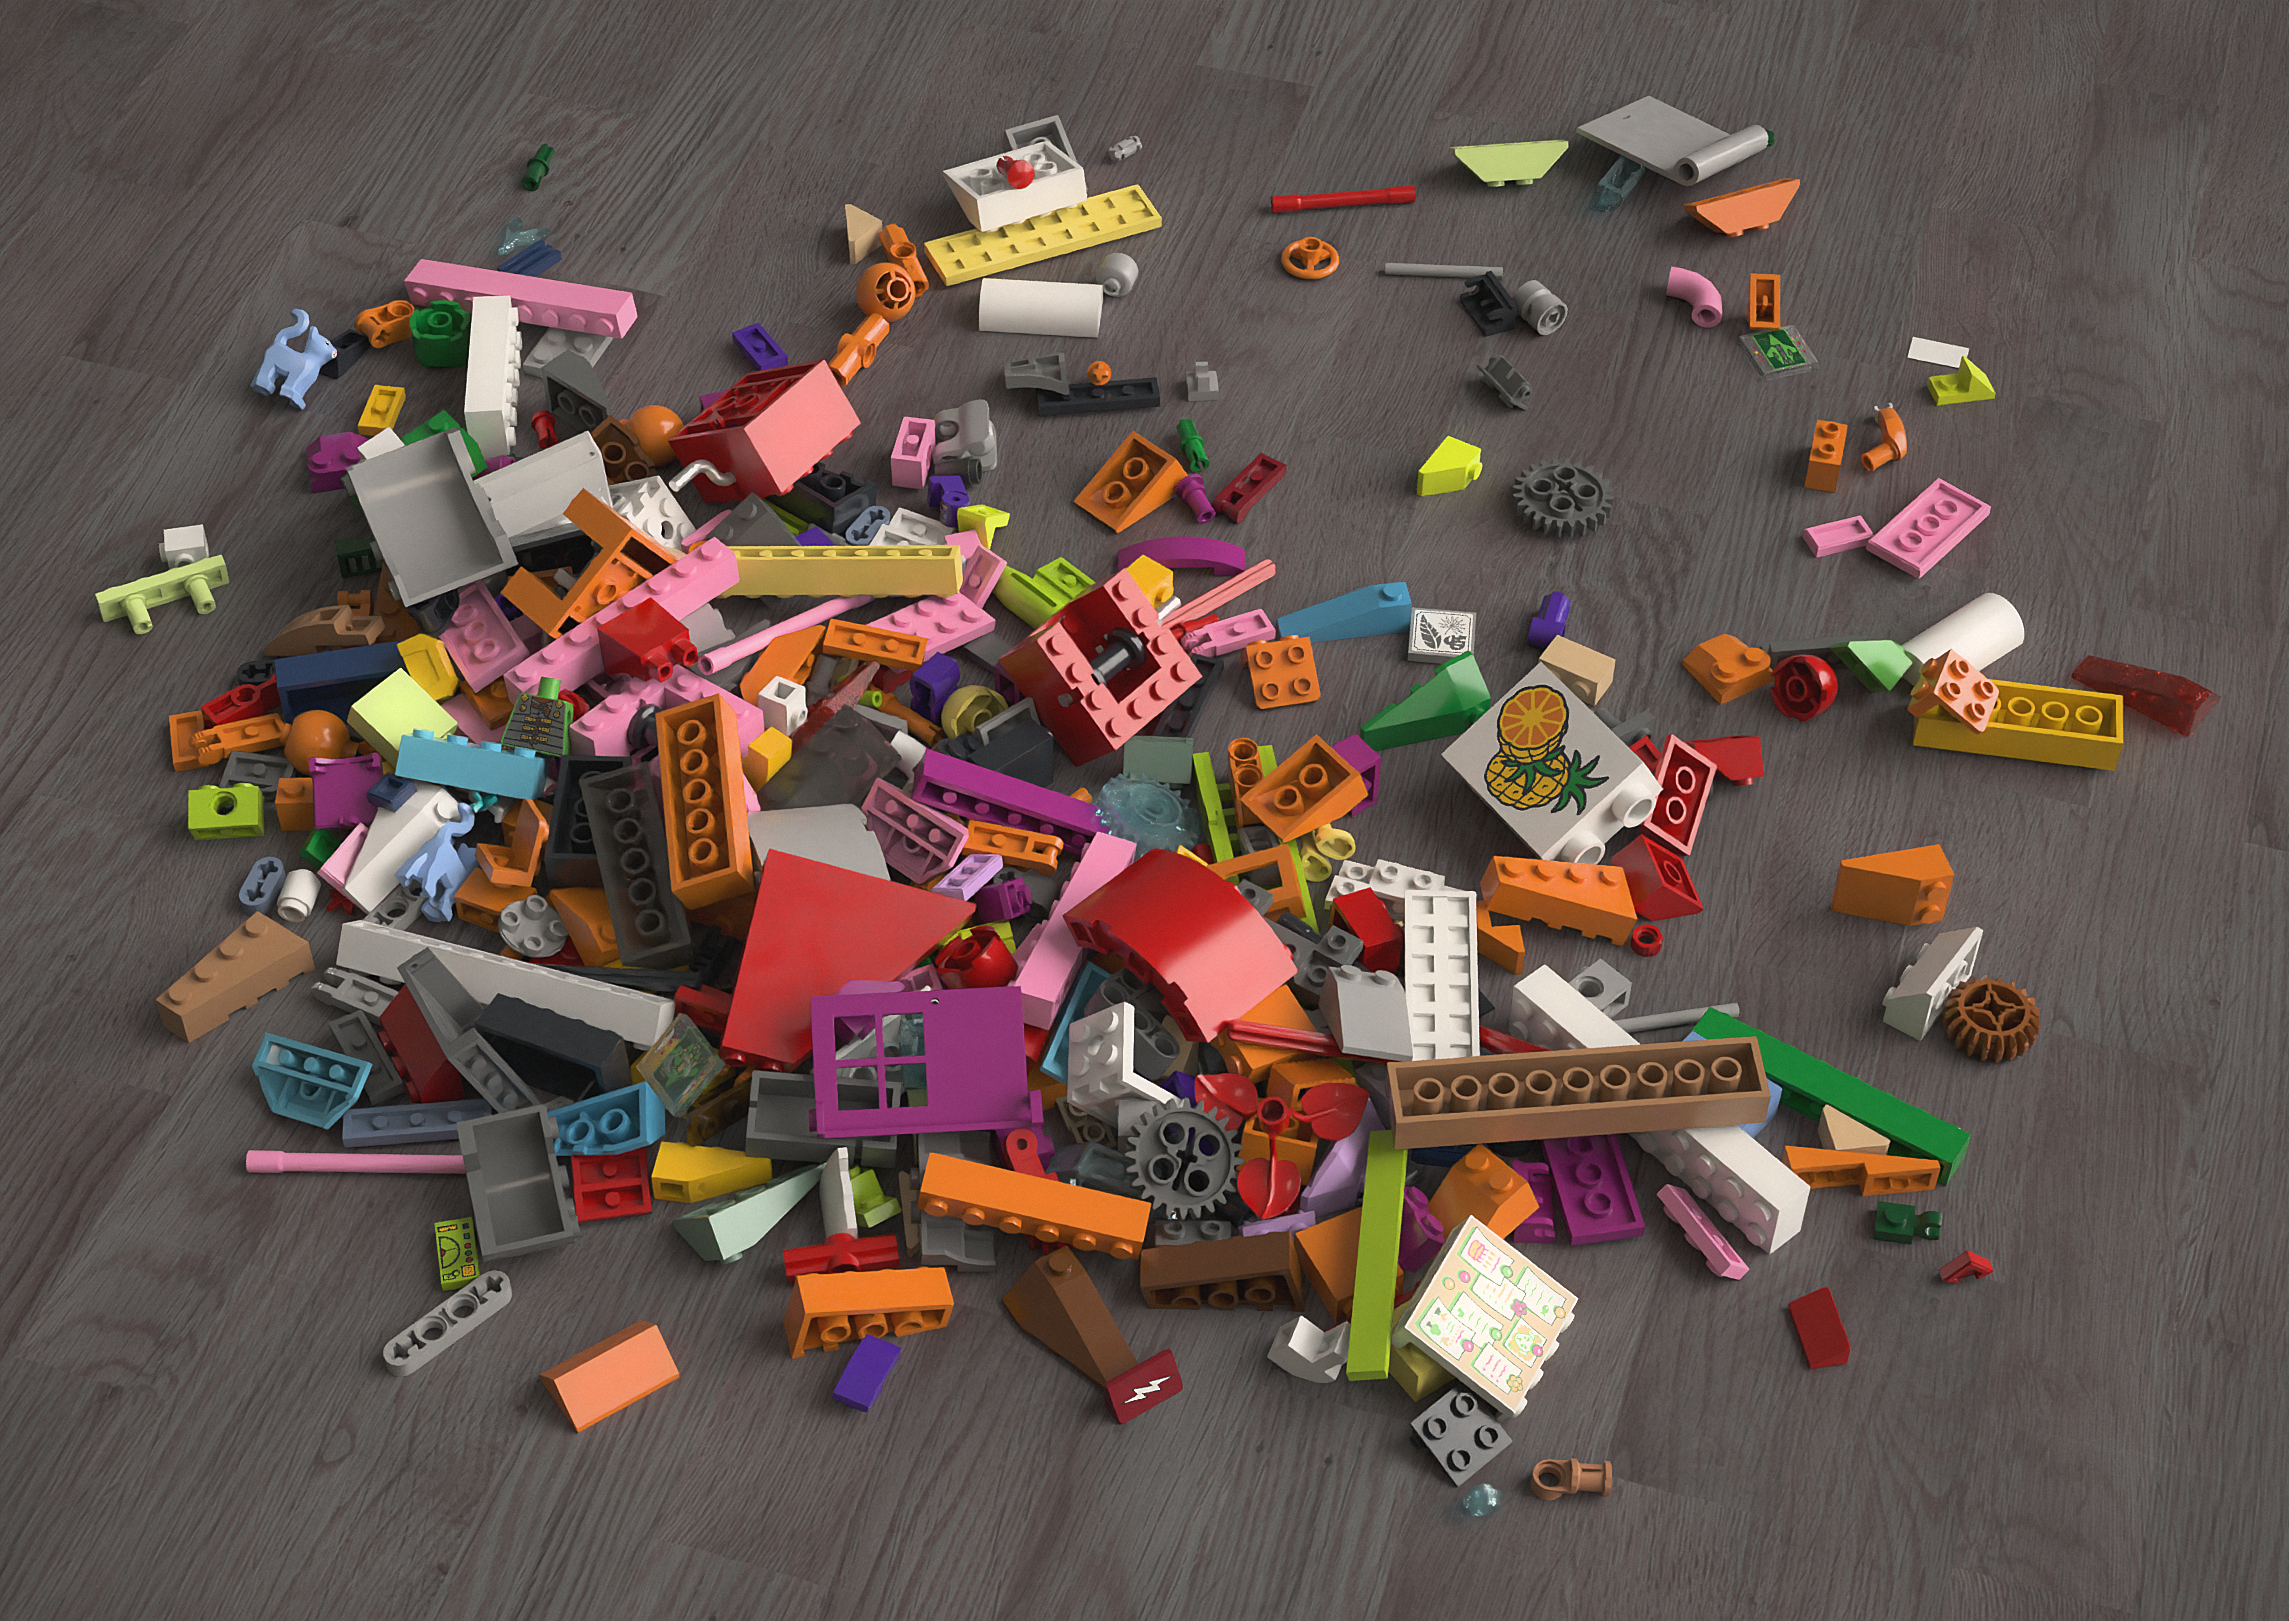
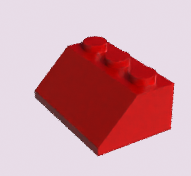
[377,984,465,1104]

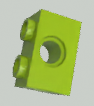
[188,783,264,840]

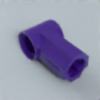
[1527,591,1571,649]

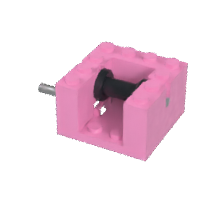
[569,664,765,838]

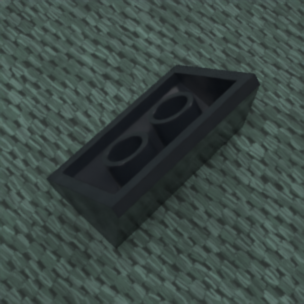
[509,522,595,574]

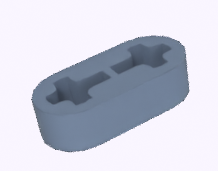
[845,506,890,546]
[239,857,286,916]

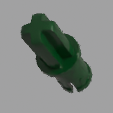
[521,144,555,192]

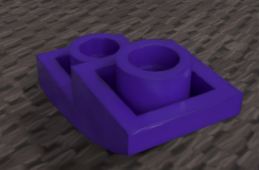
[832,1334,902,1413]

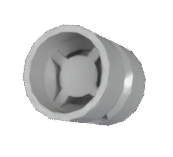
[1512,280,1568,335]

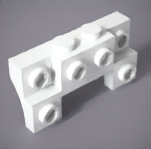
[1324,859,1477,921]

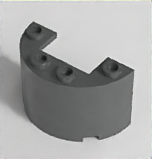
[456,1104,581,1263]

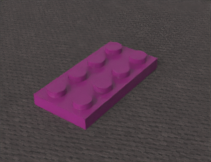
[1539,1134,1645,1246]

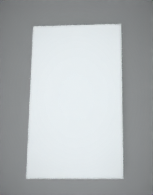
[1907,337,1969,368]

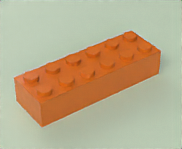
[655,693,755,910]

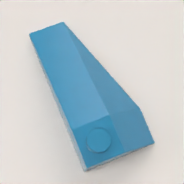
[1277,582,1412,643]
[547,1081,665,1156]

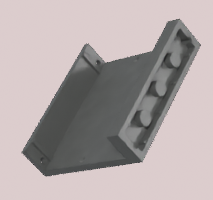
[397,947,541,1113]

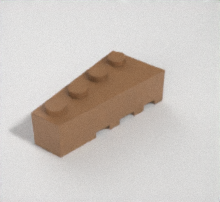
[155,911,316,1043]

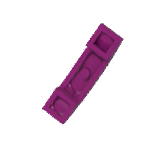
[1118,536,1246,576]

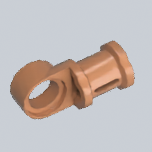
[1530,1458,1612,1500]

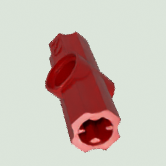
[783,1233,900,1283]

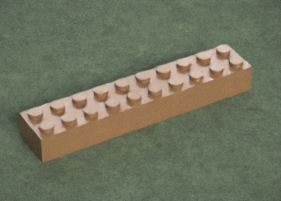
[1385,1036,1771,1150]

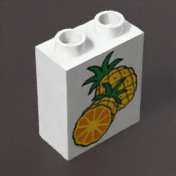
[1441,662,1663,865]

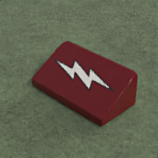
[1105,1348,1183,1425]

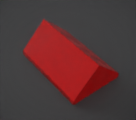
[1638,734,1717,856]

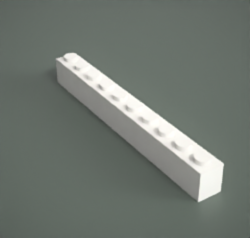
[336,920,676,1051]

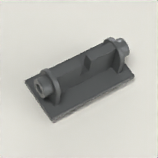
[1476,354,1533,410]
[1155,1220,1231,1248]

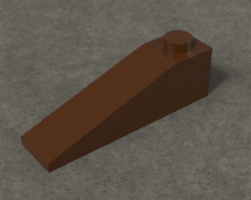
[590,415,685,533]
[1002,1245,1138,1391]

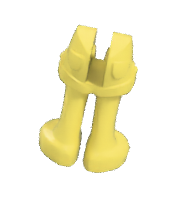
[1299,823,1356,882]

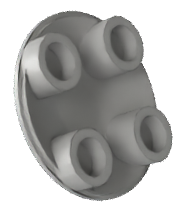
[498,895,568,958]

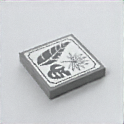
[1408,607,1476,664]

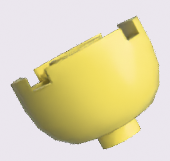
[941,685,1008,740]

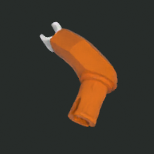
[1861,403,1907,472]

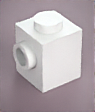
[159,524,209,569]
[758,676,808,737]

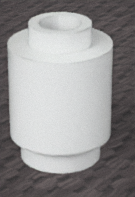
[277,869,321,923]

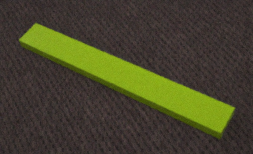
[1346,1130,1408,1381]

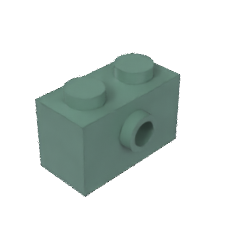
[1123,735,1193,788]

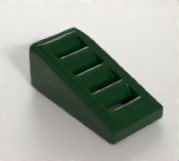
[335,539,383,578]

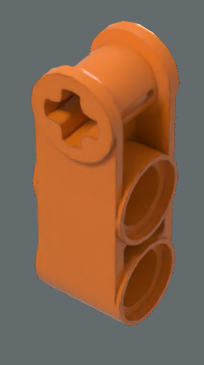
[1227,738,1264,829]

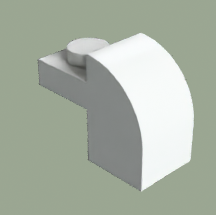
[1267,1315,1351,1383]

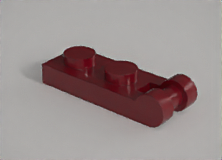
[1211,453,1287,524]

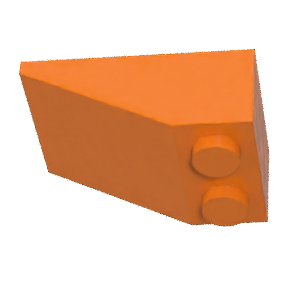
[1073,431,1188,533]
[1239,734,1368,843]
[1830,844,1954,926]
[549,884,665,967]
[1427,1143,1539,1261]

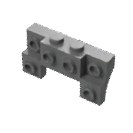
[1237,879,1363,1008]
[909,1131,996,1272]

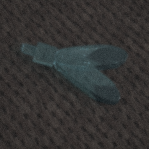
[497,217,550,256]

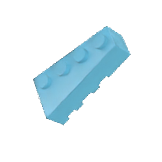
[395,728,551,800]

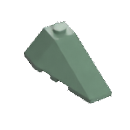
[672,1163,826,1265]

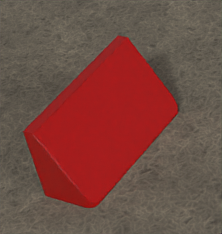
[1788,1287,1851,1369]

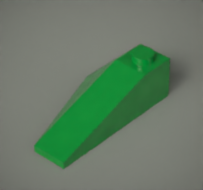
[1360,651,1491,751]

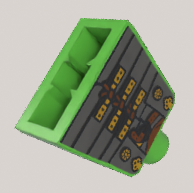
[500,676,574,758]

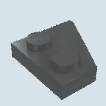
[219,751,298,813]

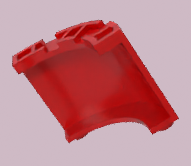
[1062,849,1298,1043]

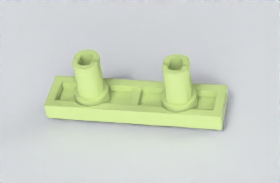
[95,555,229,634]

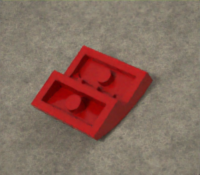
[571,1147,652,1223]

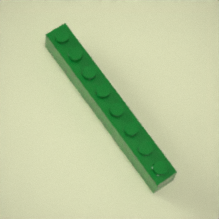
[1691,1006,1971,1186]

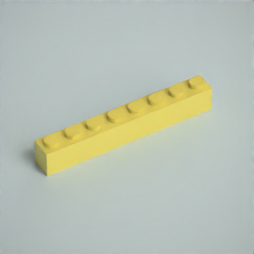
[715,545,963,598]

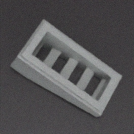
[1237,826,1282,886]

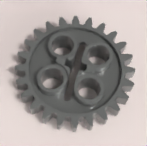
[1512,458,1614,538]
[1122,1097,1244,1221]

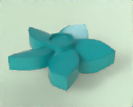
[469,791,500,814]

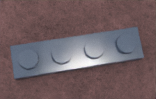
[342,1099,493,1148]

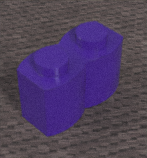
[909,652,960,726]

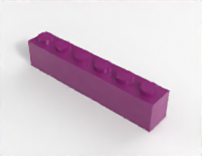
[911,748,1119,856]

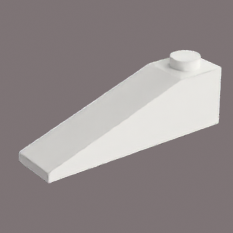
[342,777,461,915]

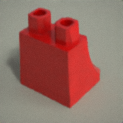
[597,597,698,683]

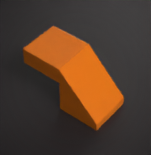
[1476,900,1525,975]

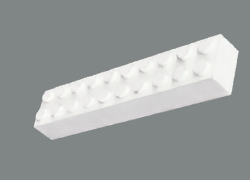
[1508,965,1811,1255]

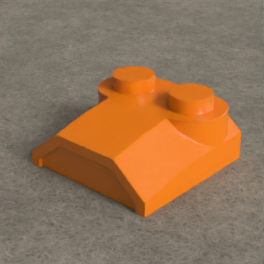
[1682,634,1775,705]

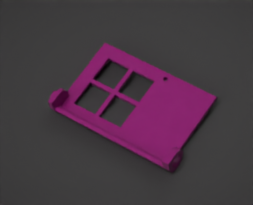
[808,986,1043,1139]

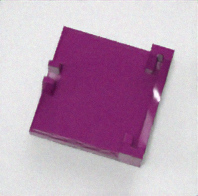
[309,753,383,830]

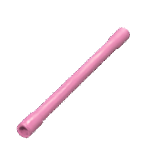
[698,595,876,675]
[246,1150,466,1174]

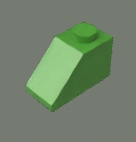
[1830,640,1912,693]

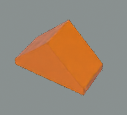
[1745,273,1780,331]

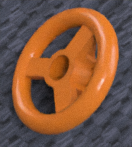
[1281,237,1339,280]

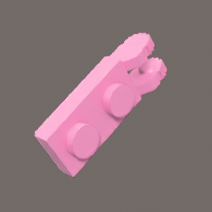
[1180,609,1276,658]

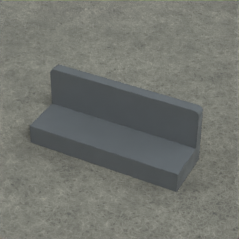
[1760,635,1867,670]

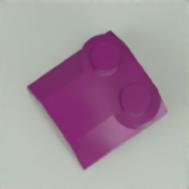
[306,432,368,494]

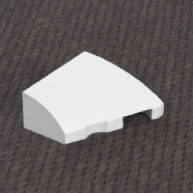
[819,1147,857,1239]

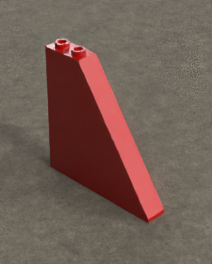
[716,848,976,1073]

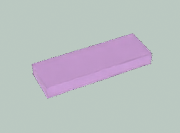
[930,854,1003,901]

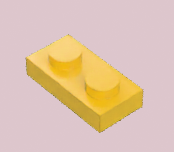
[358,385,406,436]

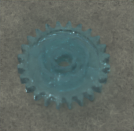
[1095,772,1202,857]

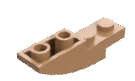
[263,605,385,657]

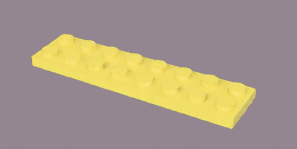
[924,184,1162,286]

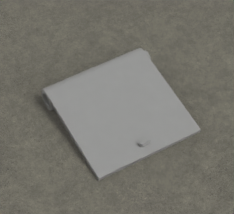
[1576,96,1768,186]

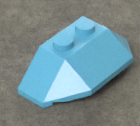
[252,1032,373,1130]

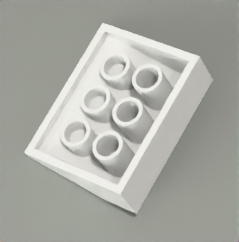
[943,141,1087,232]

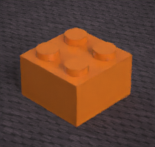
[1236,1097,1320,1185]

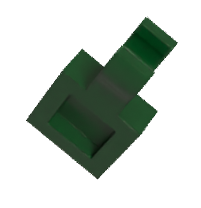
[1874,1201,1942,1245]

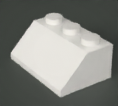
[1882,927,1983,1041]

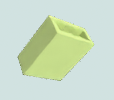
[347,668,458,769]

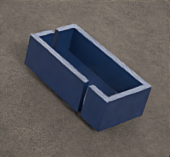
[275,640,411,725]

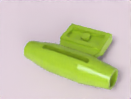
[992,557,1096,629]

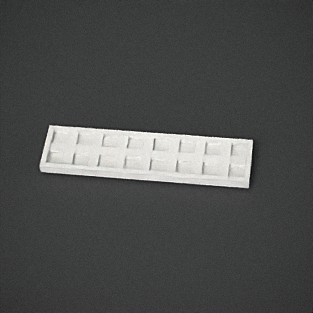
[1404,890,1480,1061]

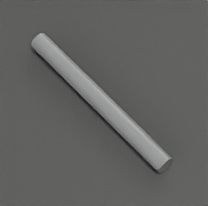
[1385,263,1503,279]
[1613,1003,1739,1033]

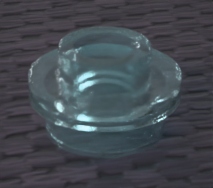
[1463,1484,1503,1516]

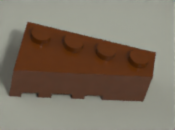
[1140,1231,1305,1312]

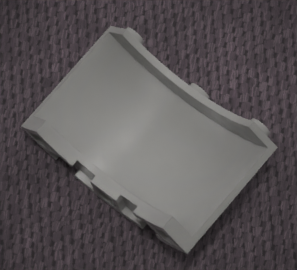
[343,427,518,607]
[747,804,890,893]

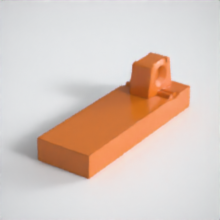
[823,618,928,671]

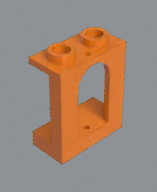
[1207,843,1307,919]

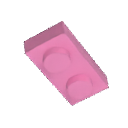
[959,545,1007,609]

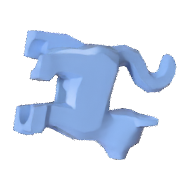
[250,309,337,410]
[395,802,482,922]

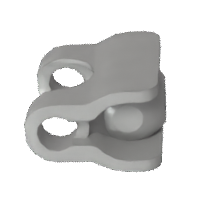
[933,399,997,472]

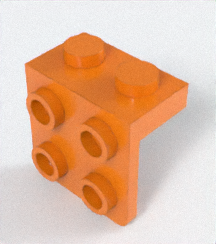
[1240,635,1321,710]
[1907,648,1999,734]
[474,798,549,888]

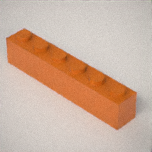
[917,1152,1151,1260]

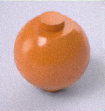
[856,263,915,323]
[620,405,684,467]
[279,710,359,777]

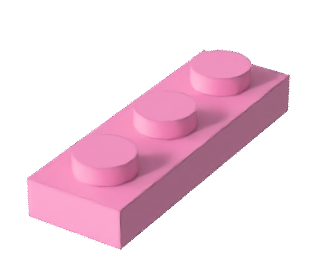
[1657,1184,1750,1280]

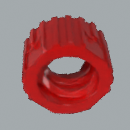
[1631,924,1663,957]

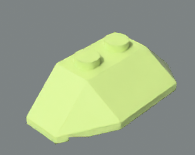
[1450,140,1568,187]

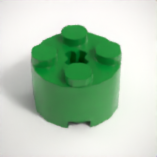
[410,300,471,368]

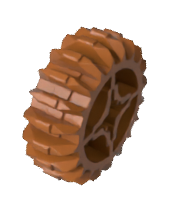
[1942,974,2041,1064]

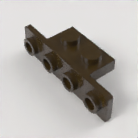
[686,1069,796,1147]

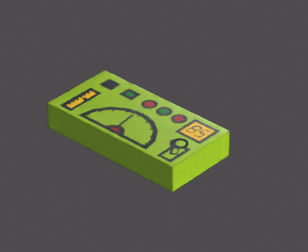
[435,1217,480,1291]

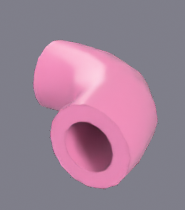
[1666,267,1722,328]

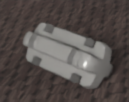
[1108,136,1142,162]

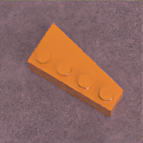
[1480,856,1637,947]
[783,1267,954,1359]

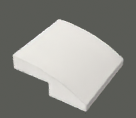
[869,507,956,546]

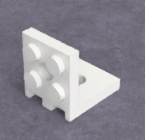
[608,476,696,551]
[1067,1001,1181,1129]

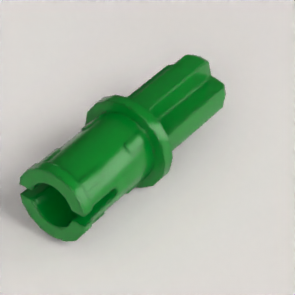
[1176,418,1210,472]

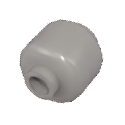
[1096,253,1138,297]

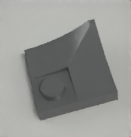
[1005,353,1070,395]

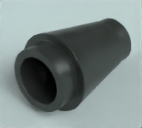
[935,456,982,487]

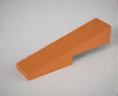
[1781,1146,1940,1197]

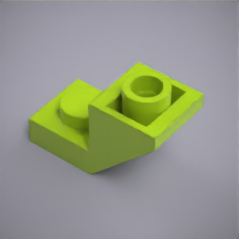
[848,1164,902,1228]

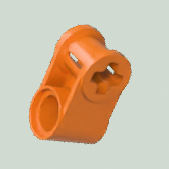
[354,300,414,348]

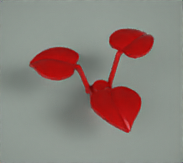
[1195,1073,1369,1220]

